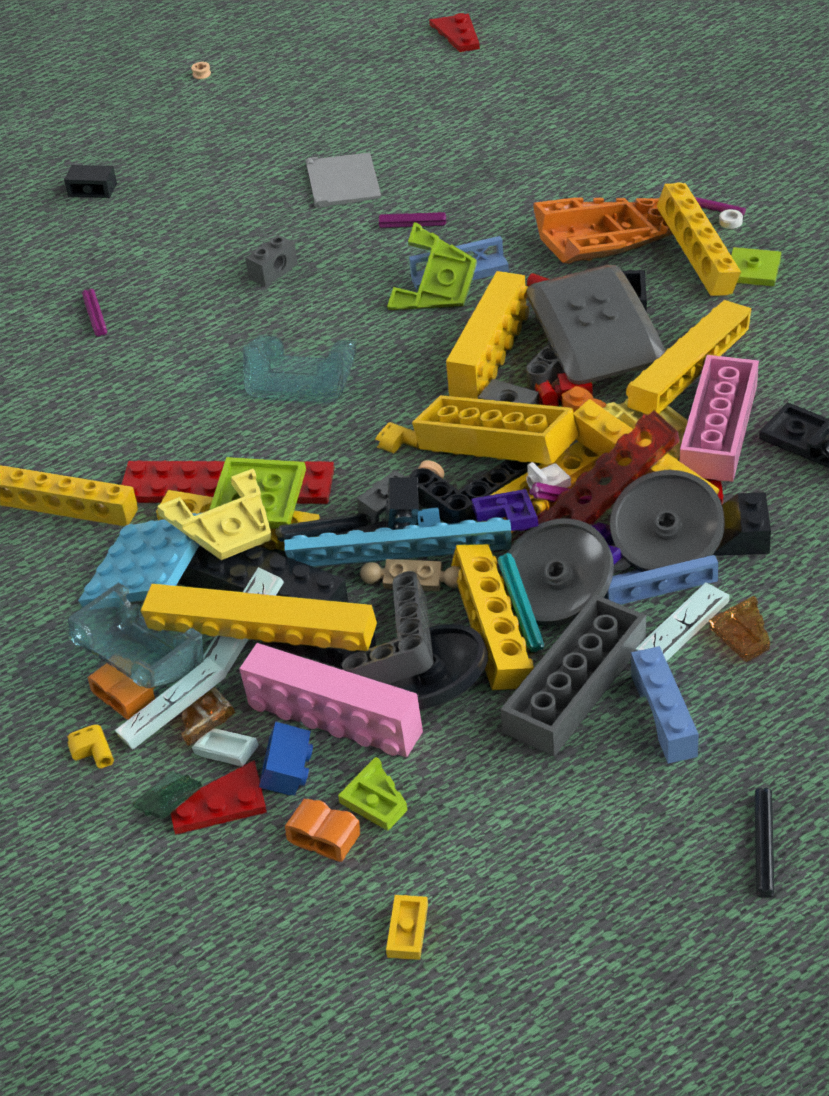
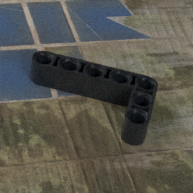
[410,459,541,524]

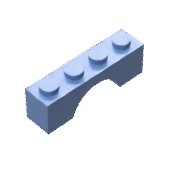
[631,646,698,764]

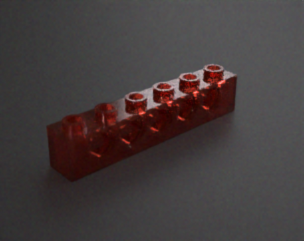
[537,410,680,525]

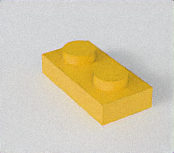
[386,895,428,960]

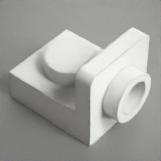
[526,462,571,489]

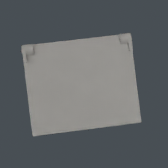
[305,152,381,208]

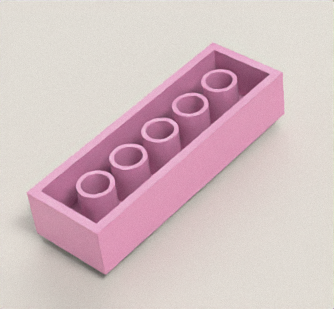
[679,355,759,482]
[239,643,423,757]

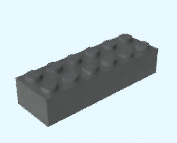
[501,594,646,757]

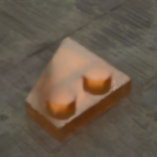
[709,596,770,662]
[181,686,236,746]

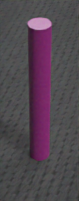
[695,197,746,216]

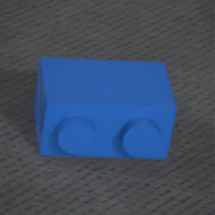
[259,722,313,795]

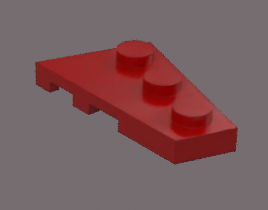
[429,13,480,52]
[169,760,267,835]

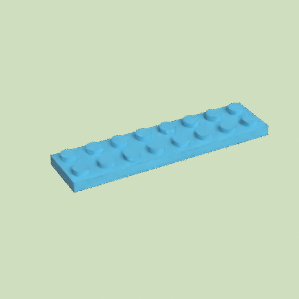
[284,518,511,567]

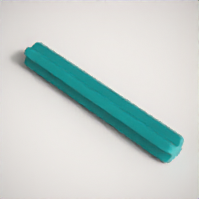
[498,553,544,653]

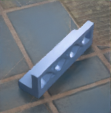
[409,236,509,292]
[604,555,718,605]

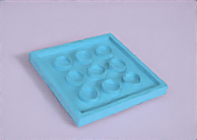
[78,513,201,608]

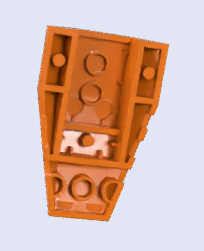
[533,198,673,263]

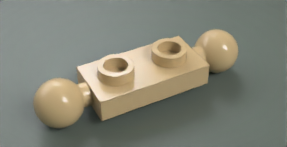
[360,559,462,591]

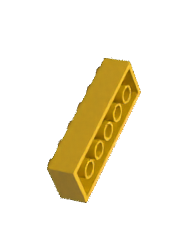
[446,271,529,399]
[412,395,579,465]

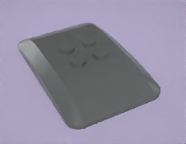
[527,265,665,385]

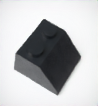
[713,492,771,556]

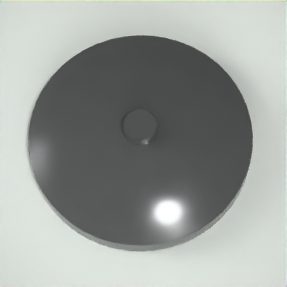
[610,470,724,572]
[501,518,614,626]

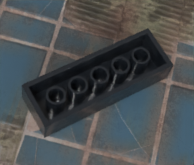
[179,545,348,602]

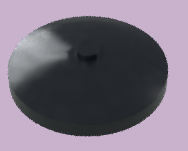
[388,624,488,710]

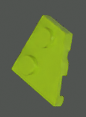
[338,757,407,831]

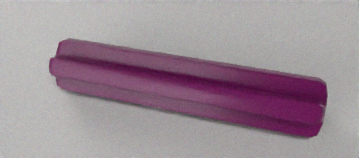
[378,212,446,228]
[82,288,107,337]
[530,482,593,508]

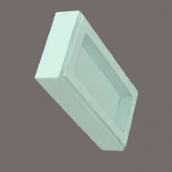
[192,727,259,767]

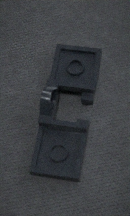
[759,402,829,468]

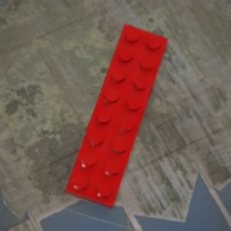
[121,461,335,504]

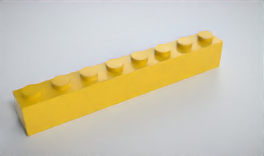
[626,300,751,417]
[140,584,377,651]

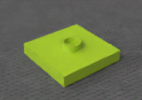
[731,247,781,286]

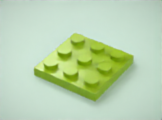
[209,457,306,529]

